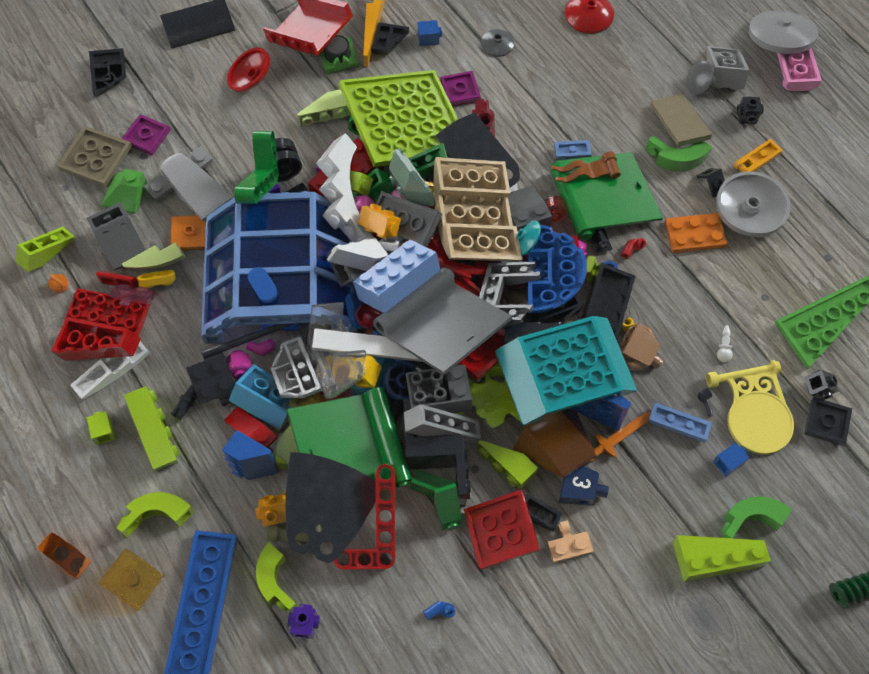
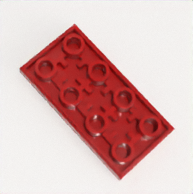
[64,288,150,337]

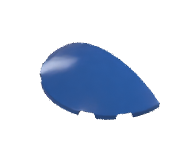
[528,225,587,314]

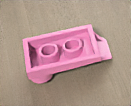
[777,48,822,91]

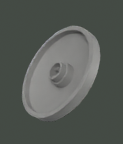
[749,10,818,54]
[716,172,791,237]

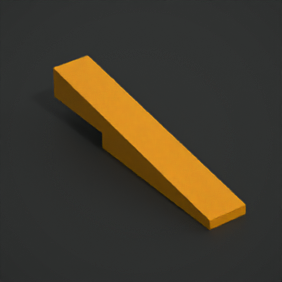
[363,0,385,67]

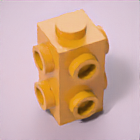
[358,204,401,239]
[255,491,286,527]

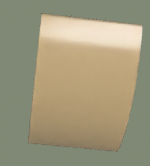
[434,157,522,262]

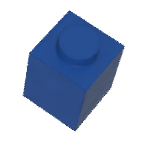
[417,20,442,46]
[713,442,749,477]

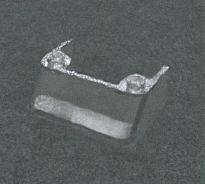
[307,302,366,399]

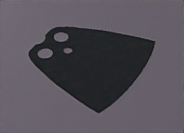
[285,452,381,563]

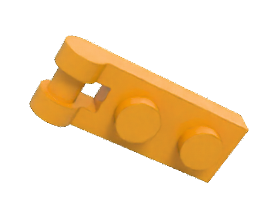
[733,138,783,172]

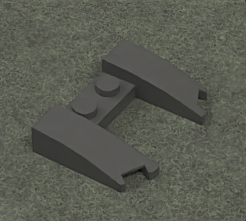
[479,262,541,328]

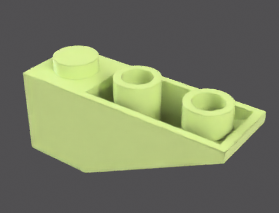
[297,90,350,126]

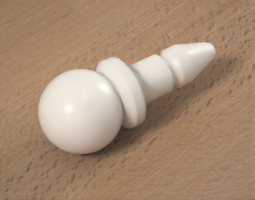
[717,325,733,362]

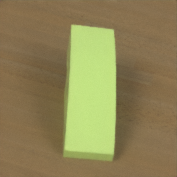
[122,243,186,270]

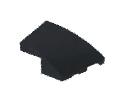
[89,48,127,96]

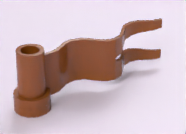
[550,151,621,183]

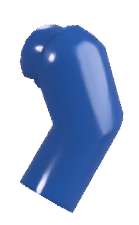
[423,601,456,620]

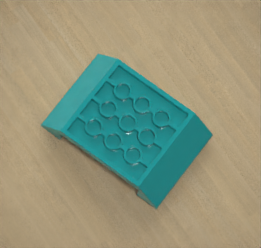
[495,316,637,426]

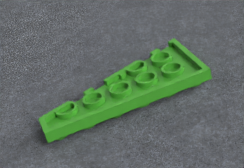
[775,275,869,370]

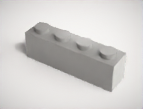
[404,404,481,445]

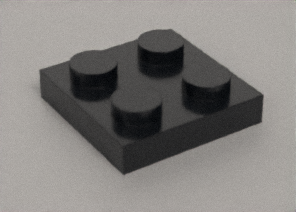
[804,397,853,446]

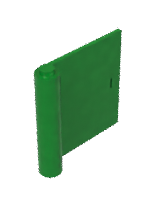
[549,152,663,240]
[287,387,411,488]

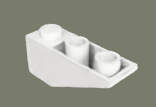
[327,238,388,271]

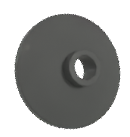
[481,29,514,57]

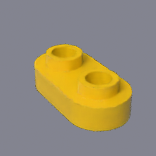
[137,270,176,289]

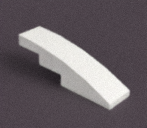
[70,341,150,400]

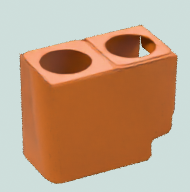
[37,532,91,579]

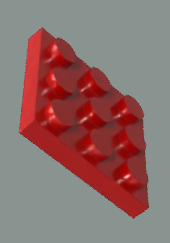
[464,490,540,570]

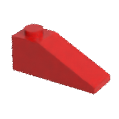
[224,407,279,452]

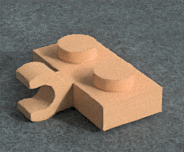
[547,520,593,563]

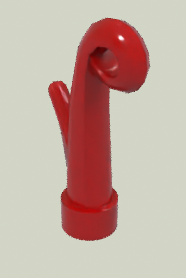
[438,257,488,280]

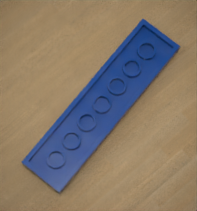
[164,530,238,674]

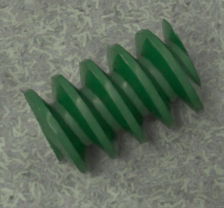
[829,571,869,609]

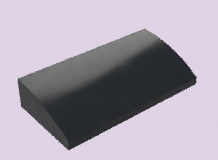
[160,0,235,49]
[581,263,636,340]

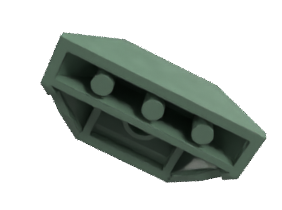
[389,148,436,206]

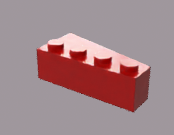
[51,317,141,361]

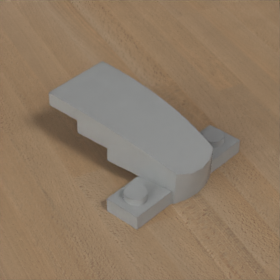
[144,146,231,222]

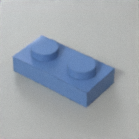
[554,140,592,161]

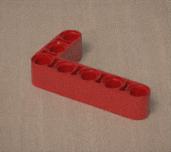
[334,464,396,570]

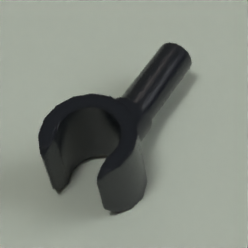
[698,388,714,417]

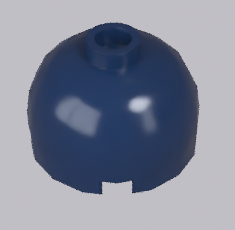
[382,361,418,401]

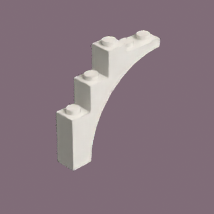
[316,133,375,243]

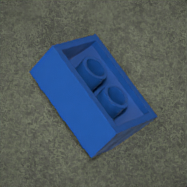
[222,430,279,480]

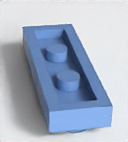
[648,403,712,443]

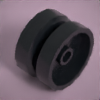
[275,138,302,182]

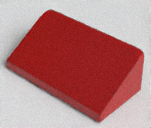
[96,271,138,289]

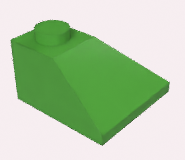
[101,169,147,214]

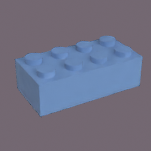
[353,240,441,314]

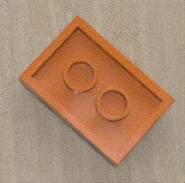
[664,213,727,253]

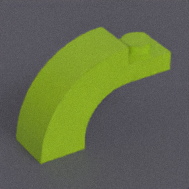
[256,542,297,613]

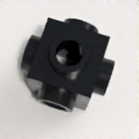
[737,96,764,124]
[804,370,839,400]

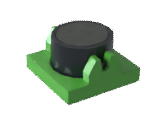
[320,34,359,74]

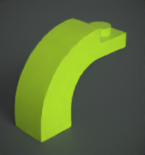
[116,492,194,538]

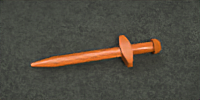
[587,410,652,463]

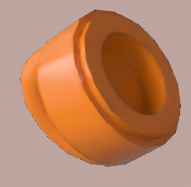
[48,274,69,293]

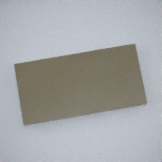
[651,94,712,147]

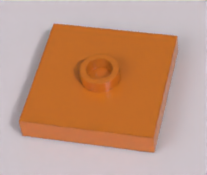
[171,215,206,251]

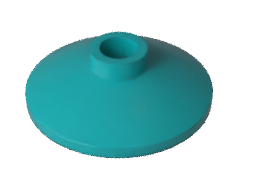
[517,220,541,256]

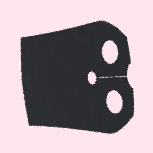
[435,112,520,188]

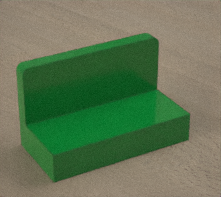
[410,469,455,498]

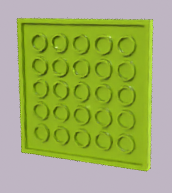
[339,70,458,167]

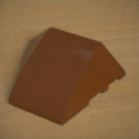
[512,409,596,478]

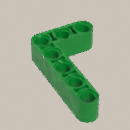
[234,131,278,204]

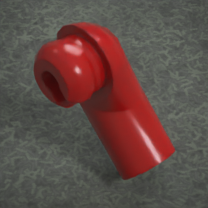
[621,238,646,259]

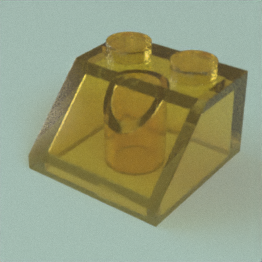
[98,548,164,611]

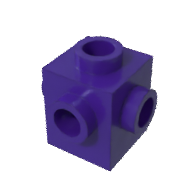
[288,604,320,639]

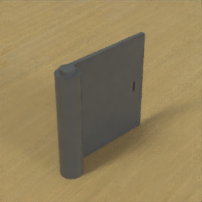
[373,267,512,375]

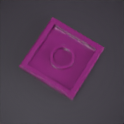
[440,71,481,107]
[122,114,171,156]

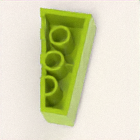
[123,386,180,471]
[672,535,771,582]

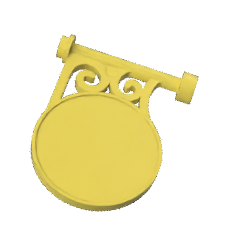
[706,360,794,455]

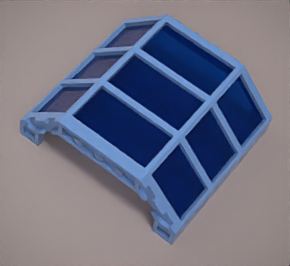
[201,191,357,344]

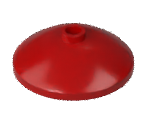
[565,0,614,34]
[227,47,270,92]

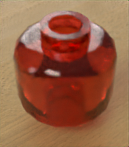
[544,196,567,223]

